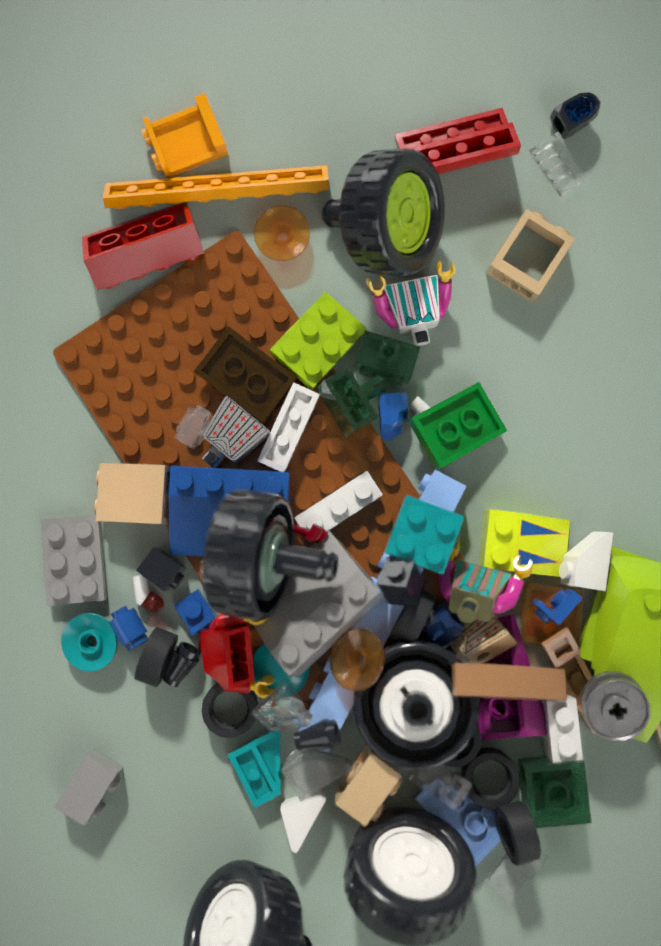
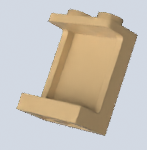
[94,463,171,525]

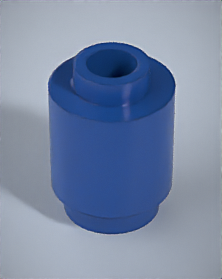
[109,606,148,651]

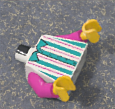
[366,261,456,346]

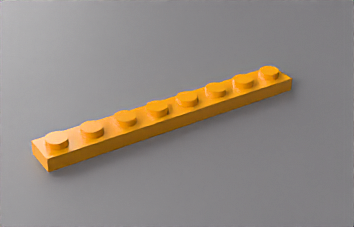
[103,166,329,209]

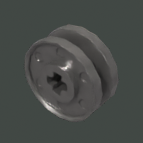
[580,671,650,741]

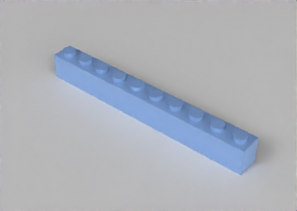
[295,470,467,752]

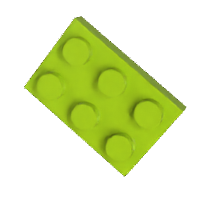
[269,291,368,391]

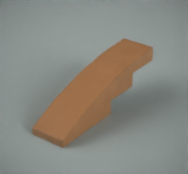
[452,663,567,701]

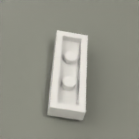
[257,382,320,472]
[294,471,383,542]

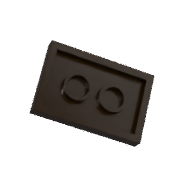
[193,326,298,424]

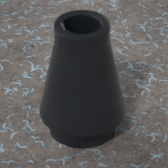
[163,641,201,687]
[294,718,341,751]

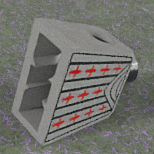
[202,396,270,468]

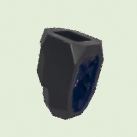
[550,92,601,139]

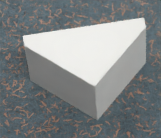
[280,789,326,854]

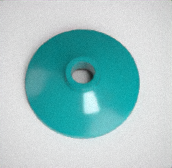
[61,613,118,672]

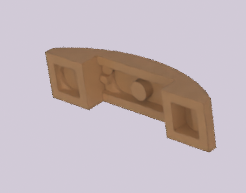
[541,627,595,734]

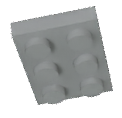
[41,514,107,606]

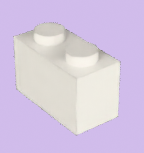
[542,694,583,763]

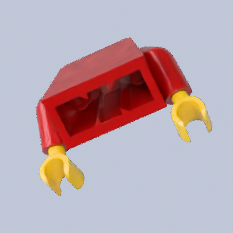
[198,614,275,698]

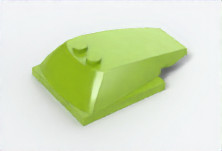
[578,547,661,743]

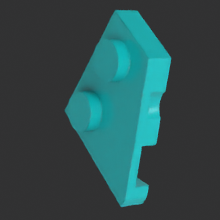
[228,726,281,808]

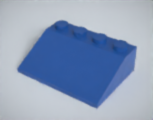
[169,466,291,556]

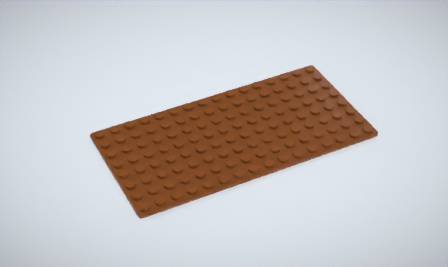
[53,231,465,727]

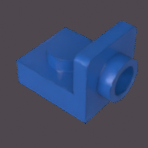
[174,589,218,636]
[531,589,583,625]

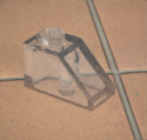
[282,749,352,801]

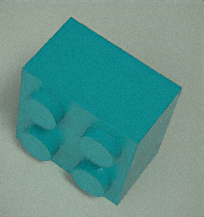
[384,495,464,575]

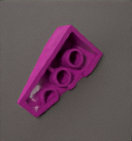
[477,615,547,741]

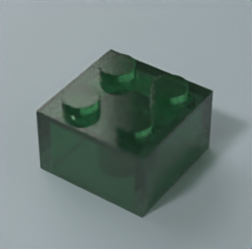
[518,756,592,828]

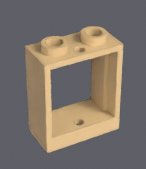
[486,209,575,303]

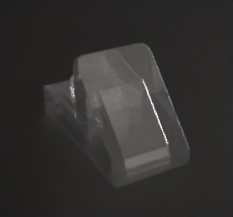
[251,683,313,732]

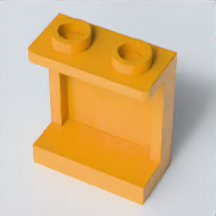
[141,93,228,178]

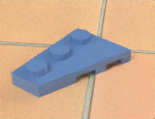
[413,776,501,867]

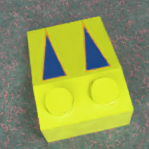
[478,509,570,577]

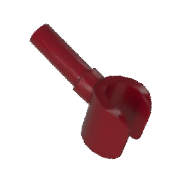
[294,523,328,544]

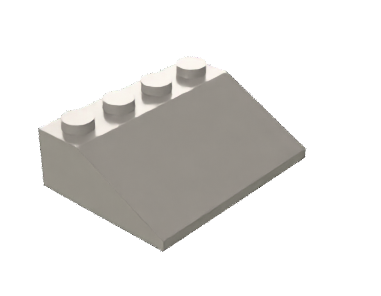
[254,530,384,676]

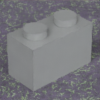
[54,749,123,826]

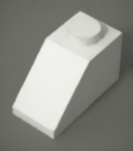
[559,531,613,591]

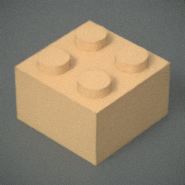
[335,745,402,826]

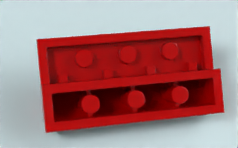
[395,108,521,175]

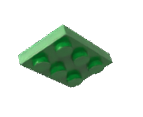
[408,382,507,471]

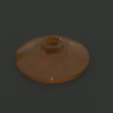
[254,205,310,261]
[330,629,385,691]

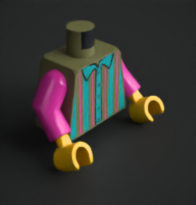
[438,539,532,623]

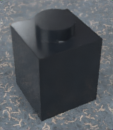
[136,547,186,591]
[377,558,424,607]

